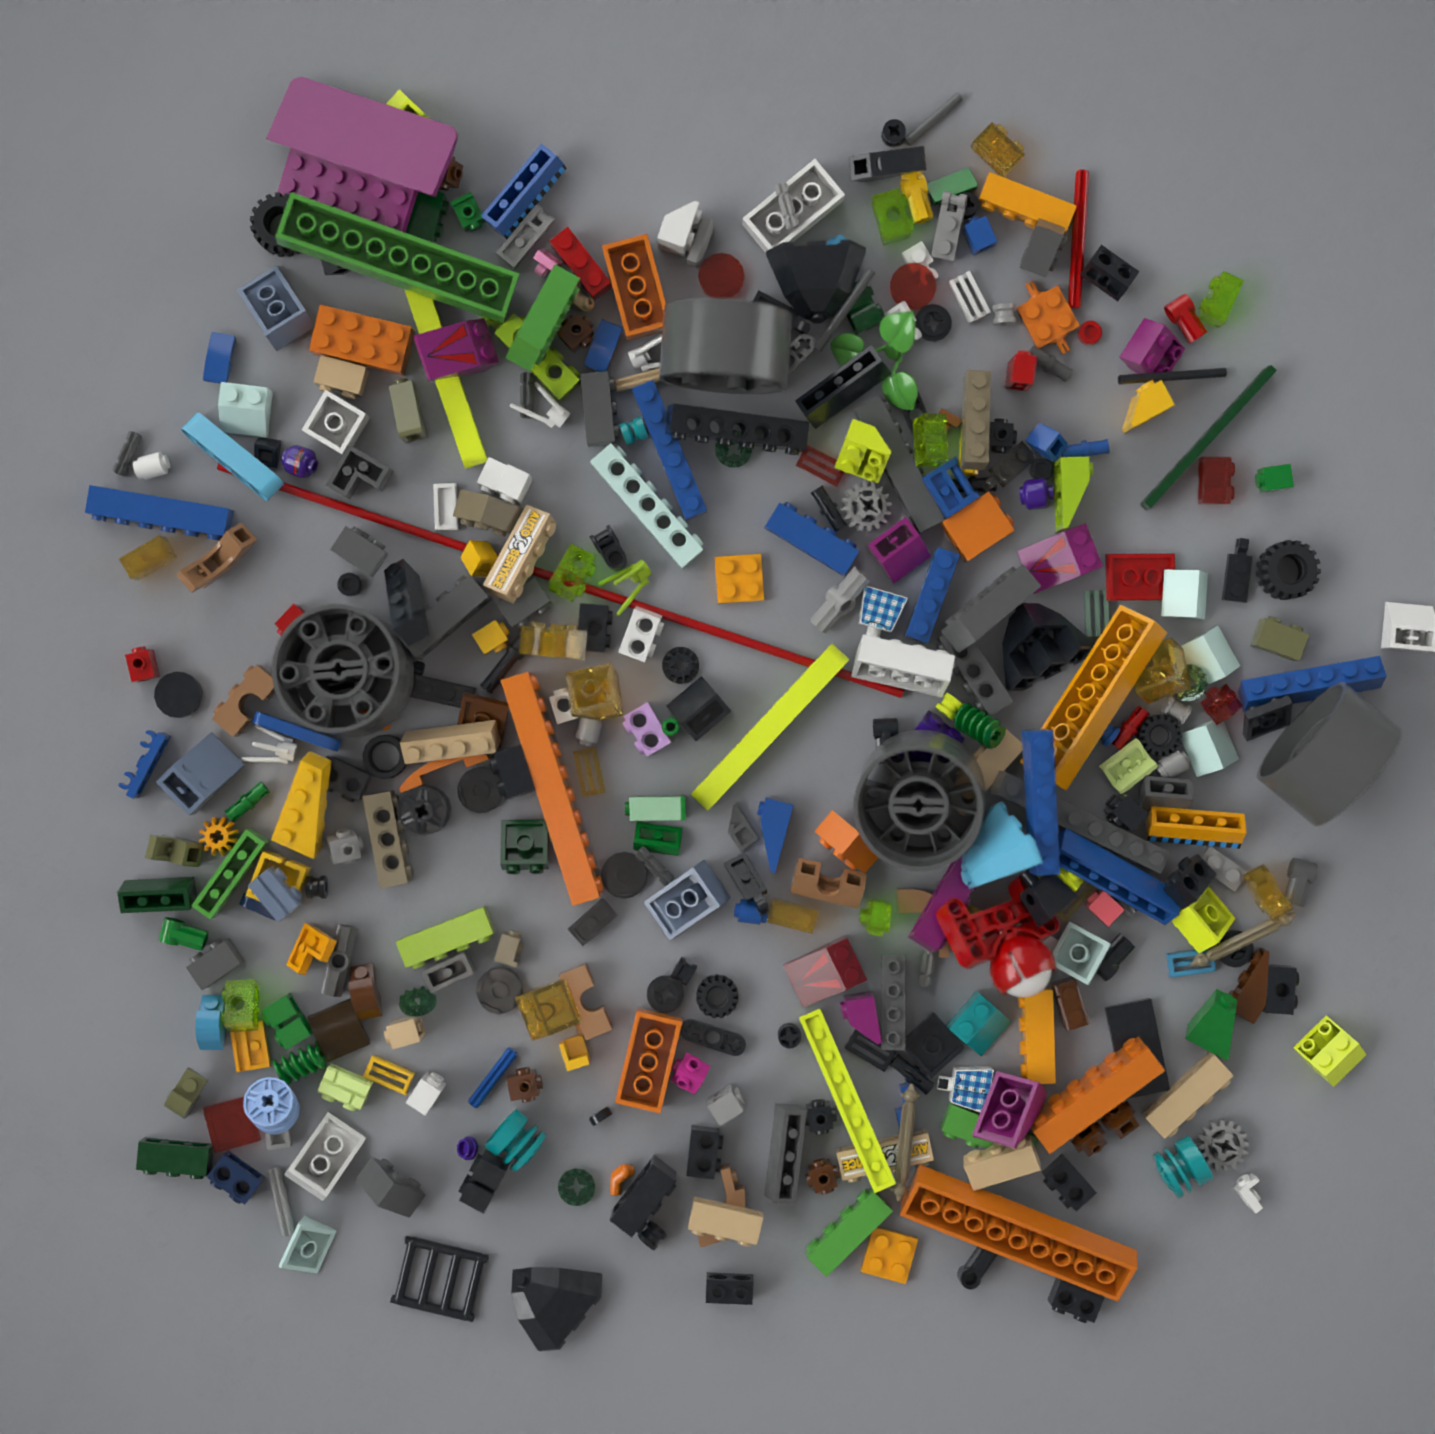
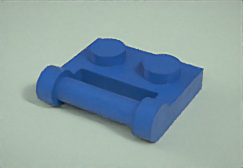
[921,456,980,518]

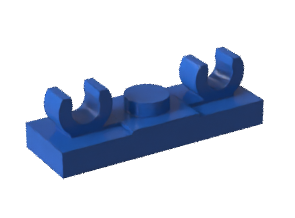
[118,730,171,799]

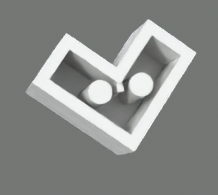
[477,457,533,505]

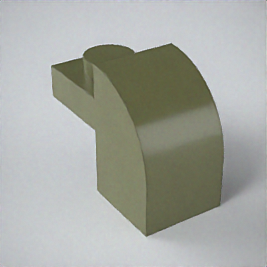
[145,835,204,867]
[164,1067,209,1119]

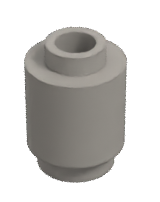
[575,711,603,747]
[1155,750,1190,778]

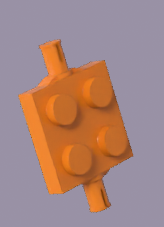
[1016,280,1080,355]

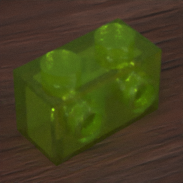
[1198,271,1244,328]
[859,898,892,936]

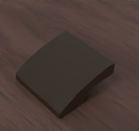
[307,998,370,1063]

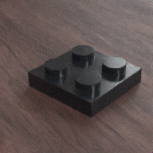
[1243,695,1293,741]
[905,1012,966,1078]

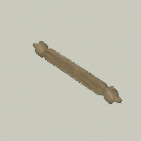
[1190,912,1297,967]
[890,1084,920,1202]

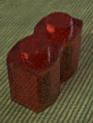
[1198,457,1235,505]

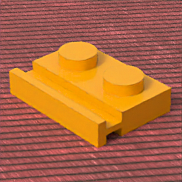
[229,1020,272,1072]

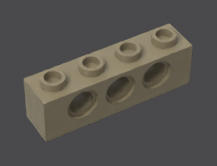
[362,791,413,889]

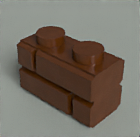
[1050,976,1090,1031]

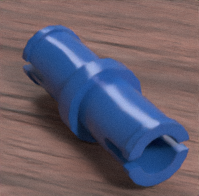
[1061,439,1110,457]

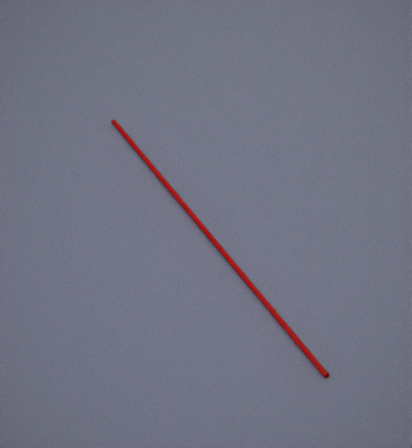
[217,463,904,698]

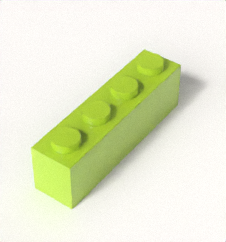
[396,906,496,969]

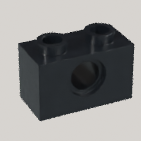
[576,603,613,653]
[1262,964,1299,1015]

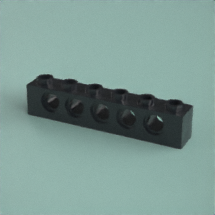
[665,403,809,455]

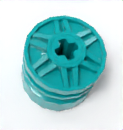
[484,1108,547,1173]
[1153,1135,1214,1199]

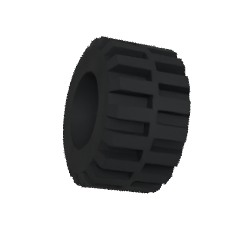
[250,192,300,257]
[1255,540,1321,600]

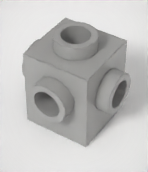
[326,829,364,864]

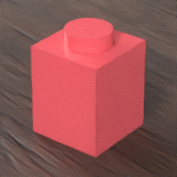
[1084,889,1124,927]

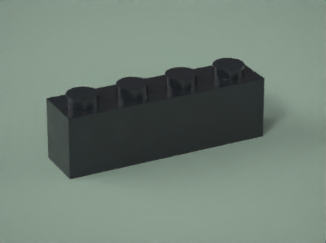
[795,345,892,429]
[384,559,429,646]

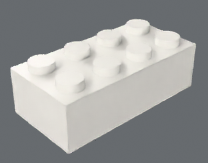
[742,159,845,253]
[851,634,955,698]

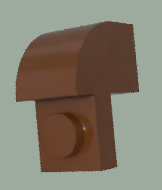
[349,962,382,1021]

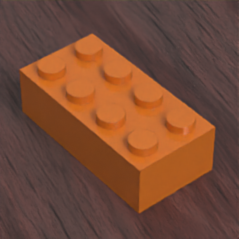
[602,234,666,341]
[309,305,415,377]
[615,1007,683,1114]

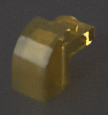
[1243,864,1293,921]

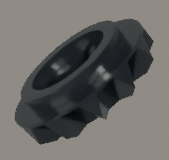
[915,304,952,342]
[662,647,699,684]
[1217,930,1254,967]
[647,976,684,1013]

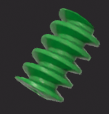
[954,703,1006,749]
[272,1041,327,1085]

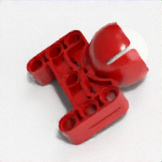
[936,872,1059,998]

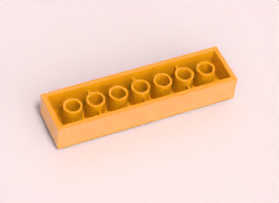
[1020,605,1167,791]

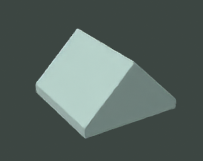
[1161,570,1208,620]
[1177,625,1240,688]
[1180,716,1239,777]
[1052,921,1111,985]
[279,1215,337,1273]

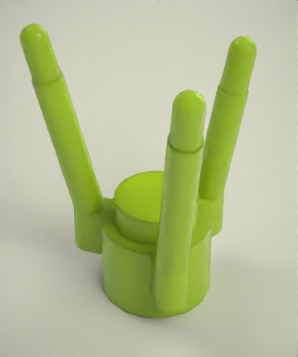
[598,560,652,616]

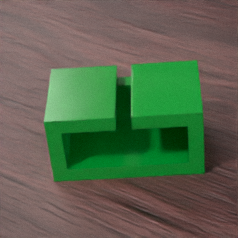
[262,993,313,1050]

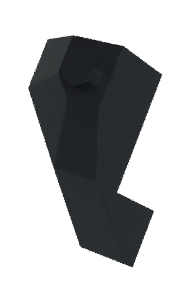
[766,240,866,324]
[1002,603,1095,691]
[511,1267,602,1352]

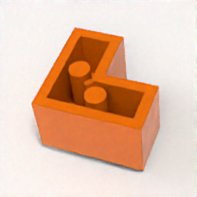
[814,810,879,873]

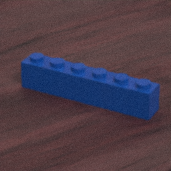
[632,380,707,521]
[85,485,234,541]
[1238,656,1387,712]
[1022,729,1060,876]
[1058,828,1180,925]

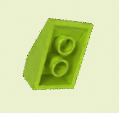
[1053,456,1093,533]

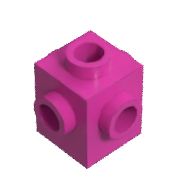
[670,1052,711,1095]

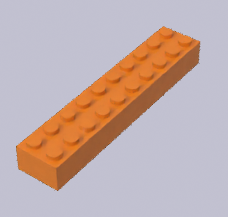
[501,672,604,906]
[900,1164,1137,1302]

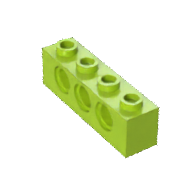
[494,313,581,403]

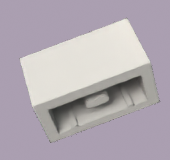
[657,201,702,257]
[1381,602,1435,653]

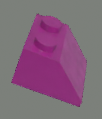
[840,991,882,1044]

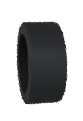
[362,735,407,779]

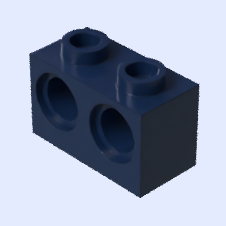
[207,1150,266,1205]

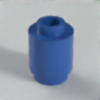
[734,899,768,925]

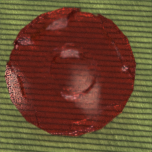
[698,253,745,299]
[890,263,937,310]

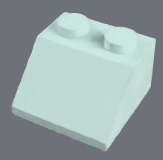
[218,382,273,438]

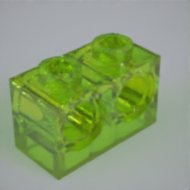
[913,413,949,467]
[548,543,597,602]

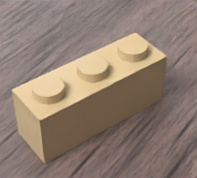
[963,1135,1041,1191]
[688,1196,764,1247]

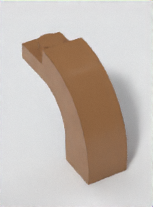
[176,522,258,593]
[896,888,952,958]
[697,1163,745,1247]

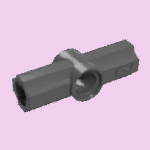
[321,924,359,997]

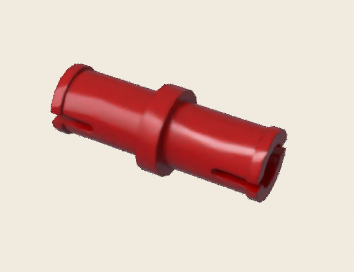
[1111,705,1150,750]

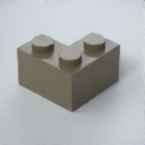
[453,489,524,537]

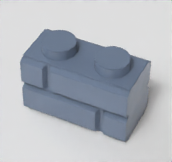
[248,866,303,922]

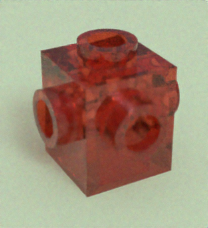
[1200,683,1243,725]

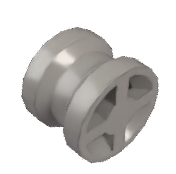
[992,303,1017,326]

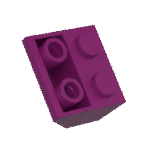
[1119,318,1186,383]
[866,517,931,584]

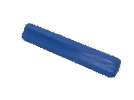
[468,1047,518,1108]

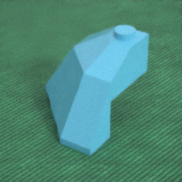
[961,802,1043,889]

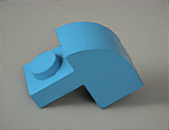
[195,995,227,1050]

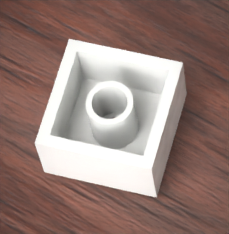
[302,390,370,455]

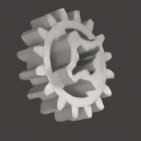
[840,481,892,533]
[1196,1118,1249,1171]

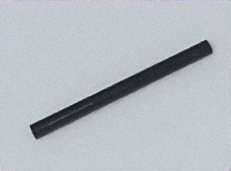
[1118,368,1227,385]

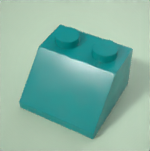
[946,990,1012,1056]

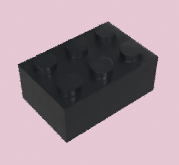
[609,1155,677,1238]

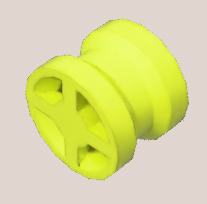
[935,692,964,720]

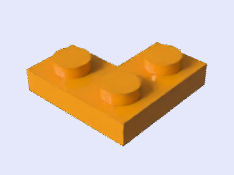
[286,922,337,975]

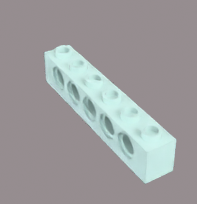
[590,443,704,569]

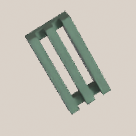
[1084,590,1109,637]

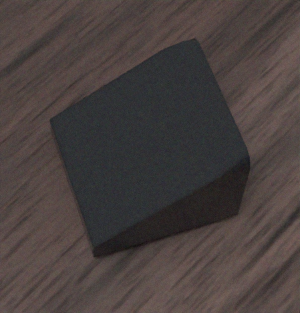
[254,437,281,468]

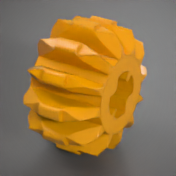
[199,817,239,856]

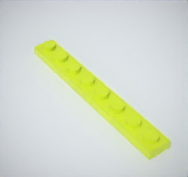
[799,1008,896,1193]

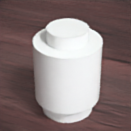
[133,452,171,480]

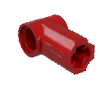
[1164,294,1207,344]

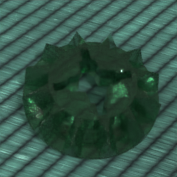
[715,430,752,468]
[1171,664,1208,702]
[399,986,437,1017]
[558,1168,595,1206]

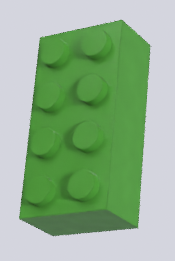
[505,264,580,372]

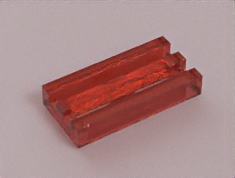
[795,445,844,487]

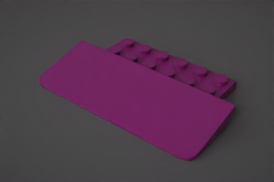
[266,77,458,233]

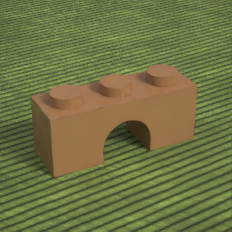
[212,665,275,737]
[790,858,867,909]
[557,963,613,1040]

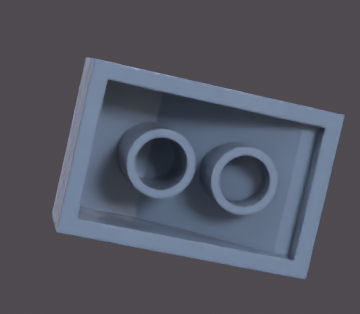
[237,266,315,352]
[644,859,731,940]

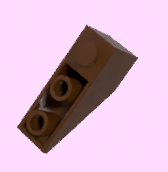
[1228,947,1269,1024]

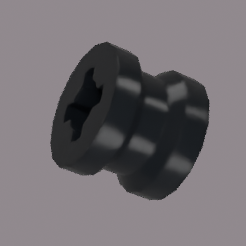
[881,119,906,147]
[954,192,979,220]
[305,875,328,899]
[670,956,697,986]
[778,1023,801,1049]
[638,1220,667,1250]

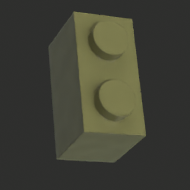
[1250,616,1310,661]

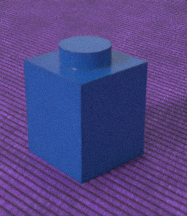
[962,216,998,256]
[1025,422,1068,462]

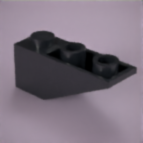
[849,146,926,183]

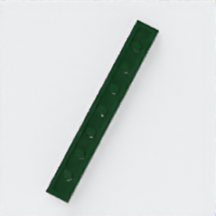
[1140,365,1277,510]

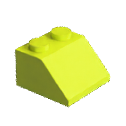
[1171,886,1236,953]

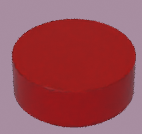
[1078,321,1102,345]

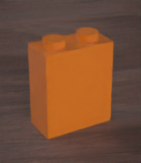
[940,492,1015,563]

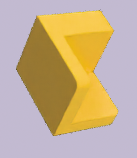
[461,540,498,577]
[559,1035,591,1071]

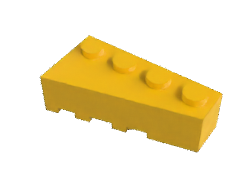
[271,751,331,859]

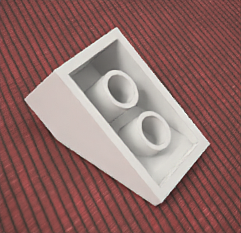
[284,1112,366,1201]

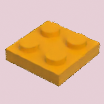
[715,554,764,604]
[860,1226,918,1284]

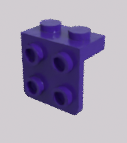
[897,710,965,762]

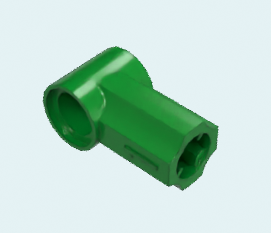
[158,917,209,951]

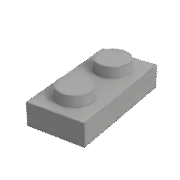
[1201,846,1248,892]

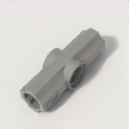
[810,566,871,633]

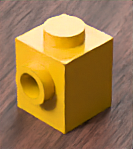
[472,620,510,655]

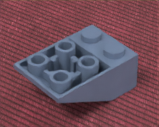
[156,732,245,815]

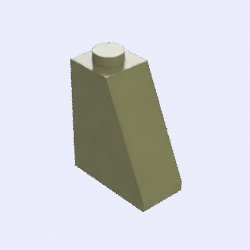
[389,378,428,443]

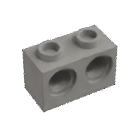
[707,1084,745,1126]

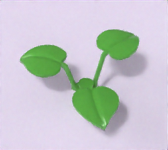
[830,311,918,410]

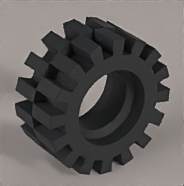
[1137,715,1182,757]
[696,974,738,1019]

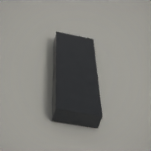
[410,674,476,708]

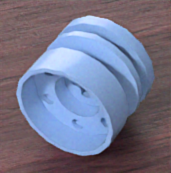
[243,1077,300,1135]

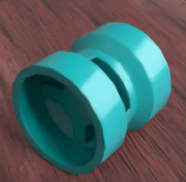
[619,416,649,446]

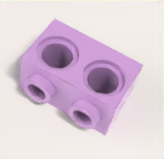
[622,702,671,756]

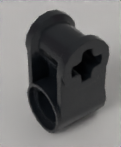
[589,525,627,571]

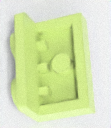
[1099,738,1158,794]

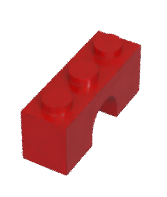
[549,227,612,301]

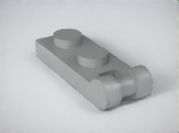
[931,191,968,261]
[496,204,556,270]

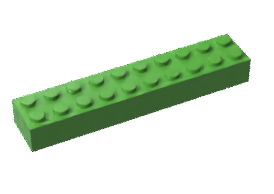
[276,192,519,324]

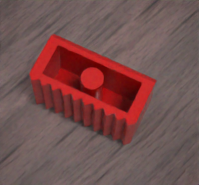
[1004,350,1037,391]

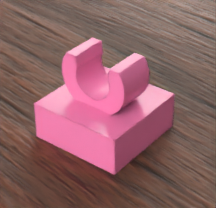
[533,249,563,277]

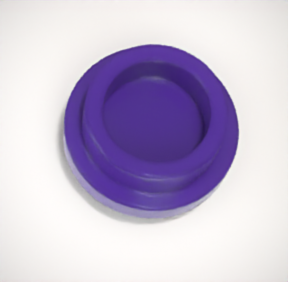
[457,1136,478,1160]

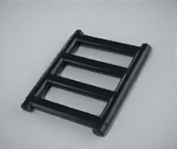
[390,1236,489,1322]

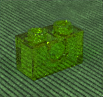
[870,188,914,245]
[221,979,259,1032]

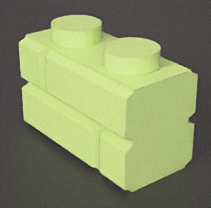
[317,1063,374,1111]

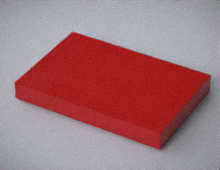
[1105,553,1175,601]

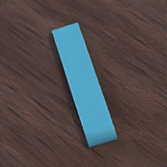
[181,412,284,501]

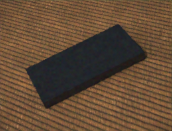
[1104,998,1170,1099]

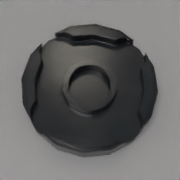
[154,672,202,718]
[457,767,503,813]
[601,851,648,899]
[476,967,523,1014]

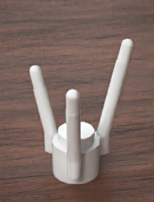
[628,334,662,372]
[510,382,571,428]
[241,724,298,764]

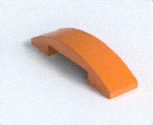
[399,754,490,793]

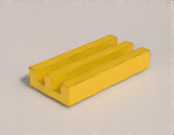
[363,1055,416,1095]

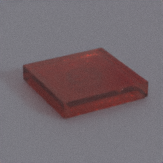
[202,1096,261,1153]

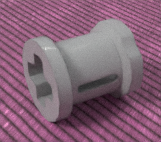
[1161,695,1193,725]

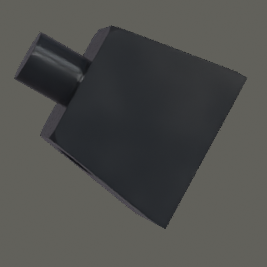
[1019,868,1077,928]

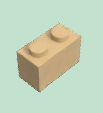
[313,355,370,400]
[384,1013,426,1050]

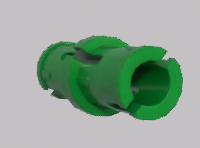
[662,717,680,736]
[224,781,270,822]

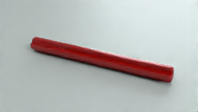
[1068,169,1089,309]

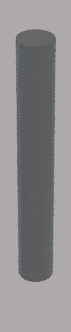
[904,93,963,146]

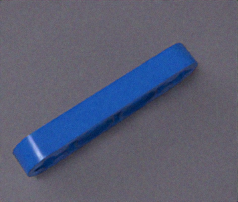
[252,711,342,752]

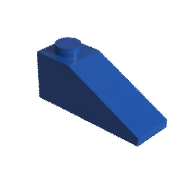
[757,797,794,873]

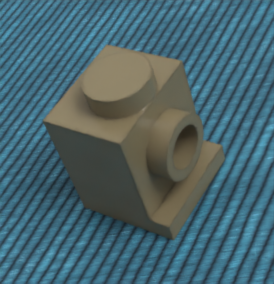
[494,929,524,967]

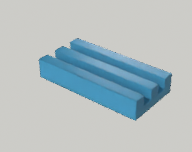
[1166,947,1216,978]

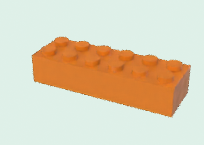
[1031,1036,1165,1154]

